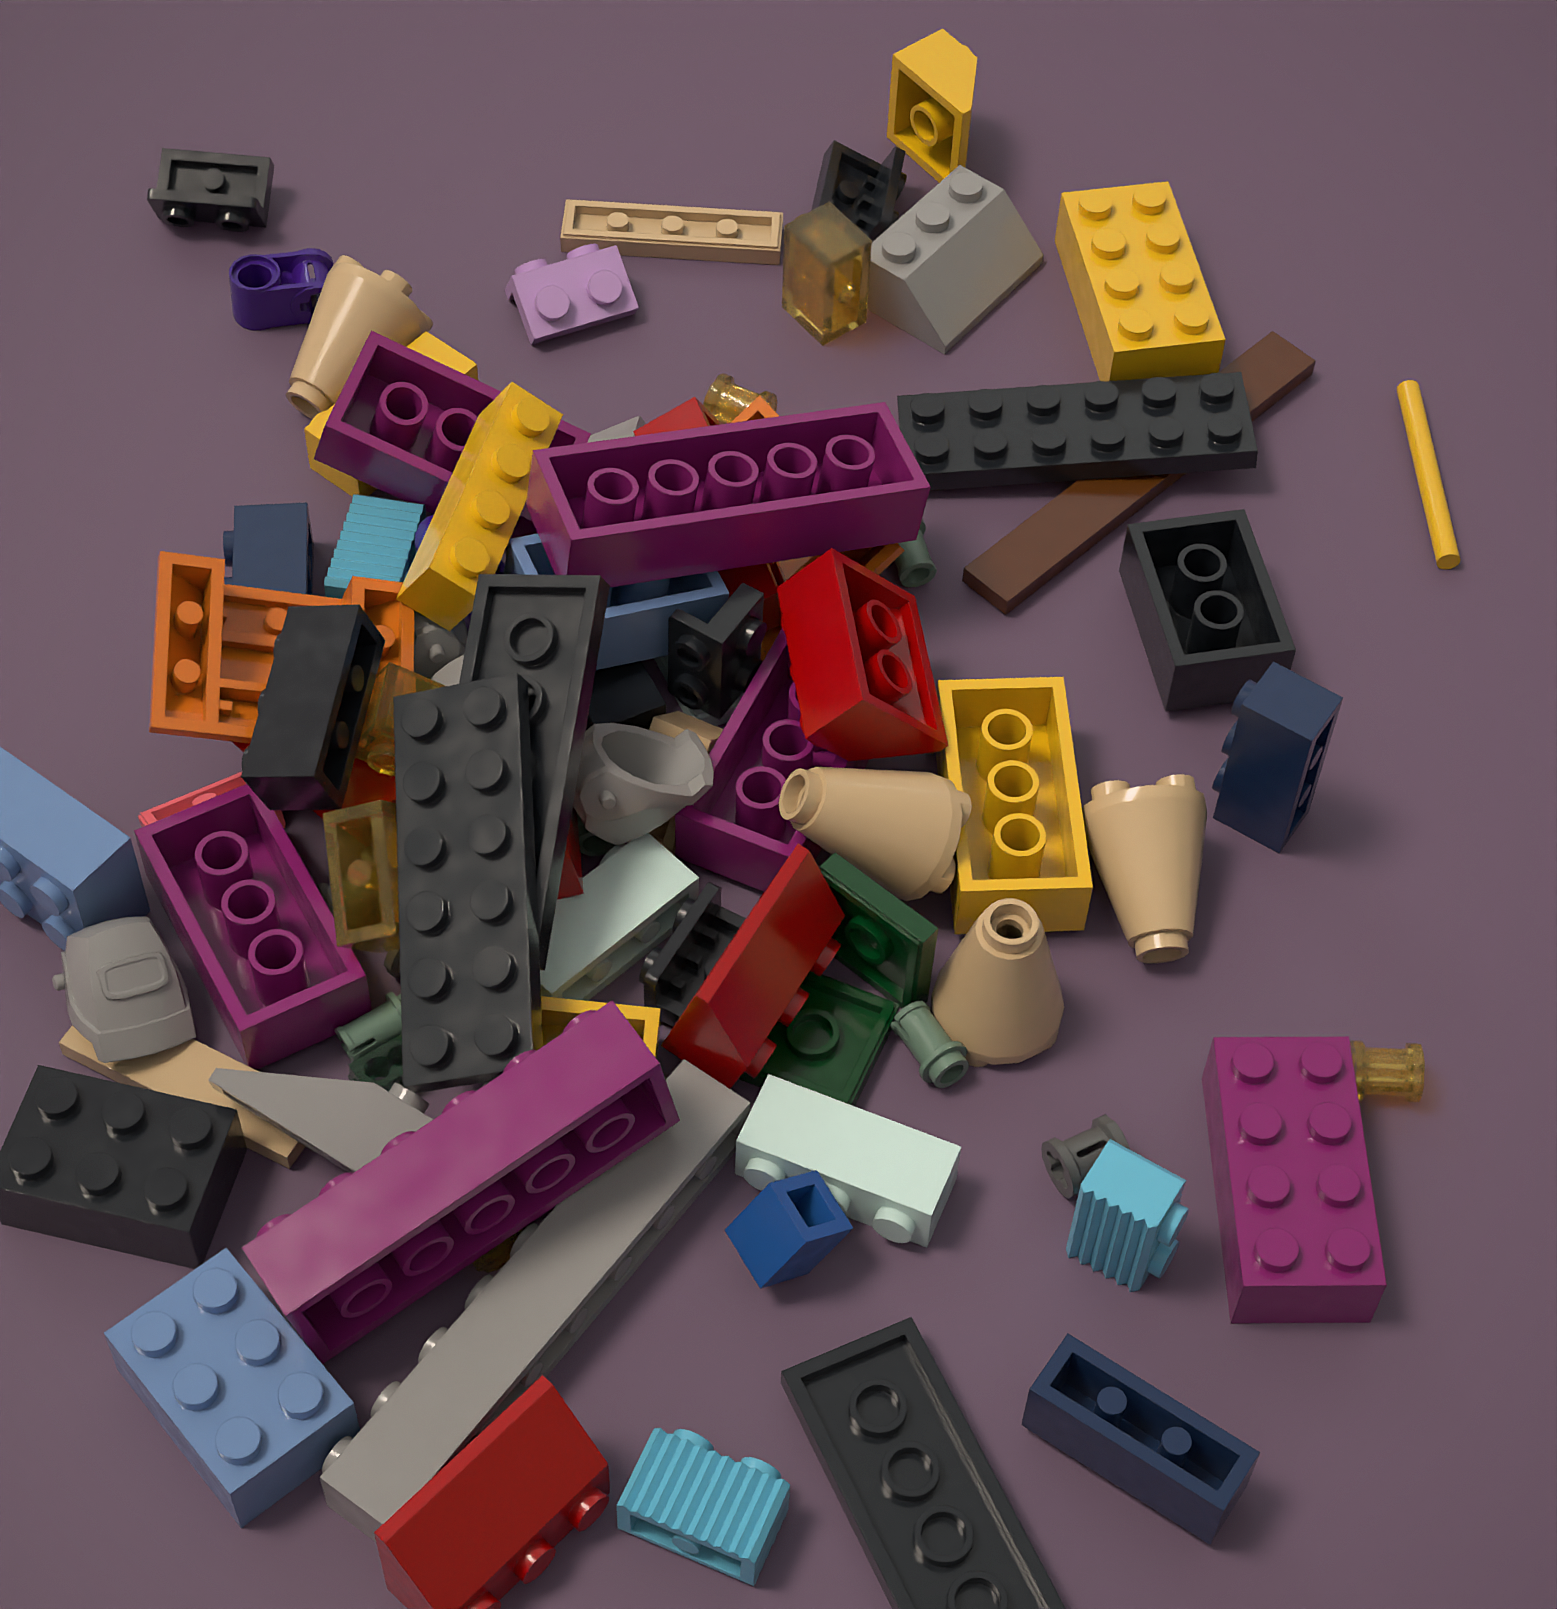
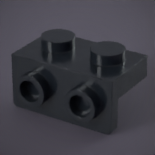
[807,140,907,254]
[147,148,275,232]
[668,582,767,720]
[639,882,746,1027]

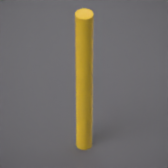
[1396,380,1460,570]

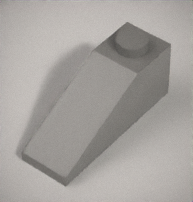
[208,1068,433,1173]

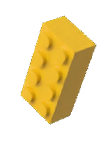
[1055,181,1226,381]
[936,677,1093,935]

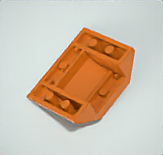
[149,551,414,759]

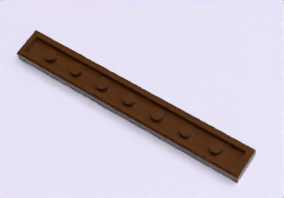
[962,331,1316,615]

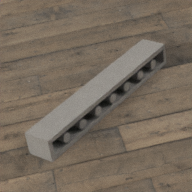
[320,1059,750,1542]

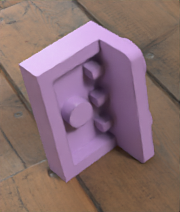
[505,243,639,345]

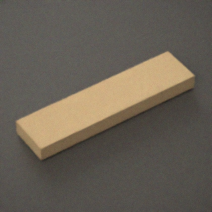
[560,199,783,265]
[59,1025,305,1169]

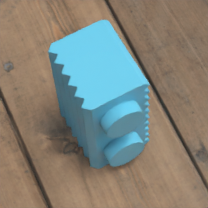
[324,494,427,599]
[1066,1139,1189,1292]
[616,1428,790,1586]

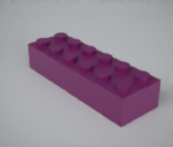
[526,402,931,587]
[242,1000,680,1365]

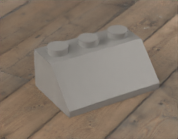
[856,165,1044,355]

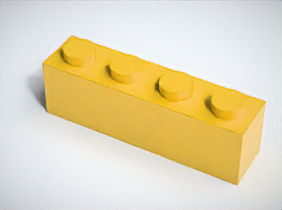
[396,382,563,632]

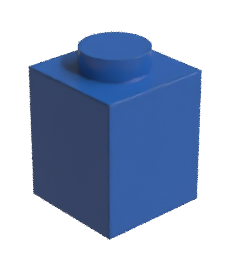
[725,1170,853,1289]

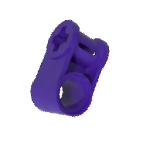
[229,248,334,331]

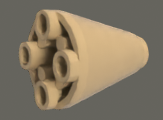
[286,255,433,419]
[779,767,972,901]
[1082,774,1208,963]
[931,898,1064,1067]

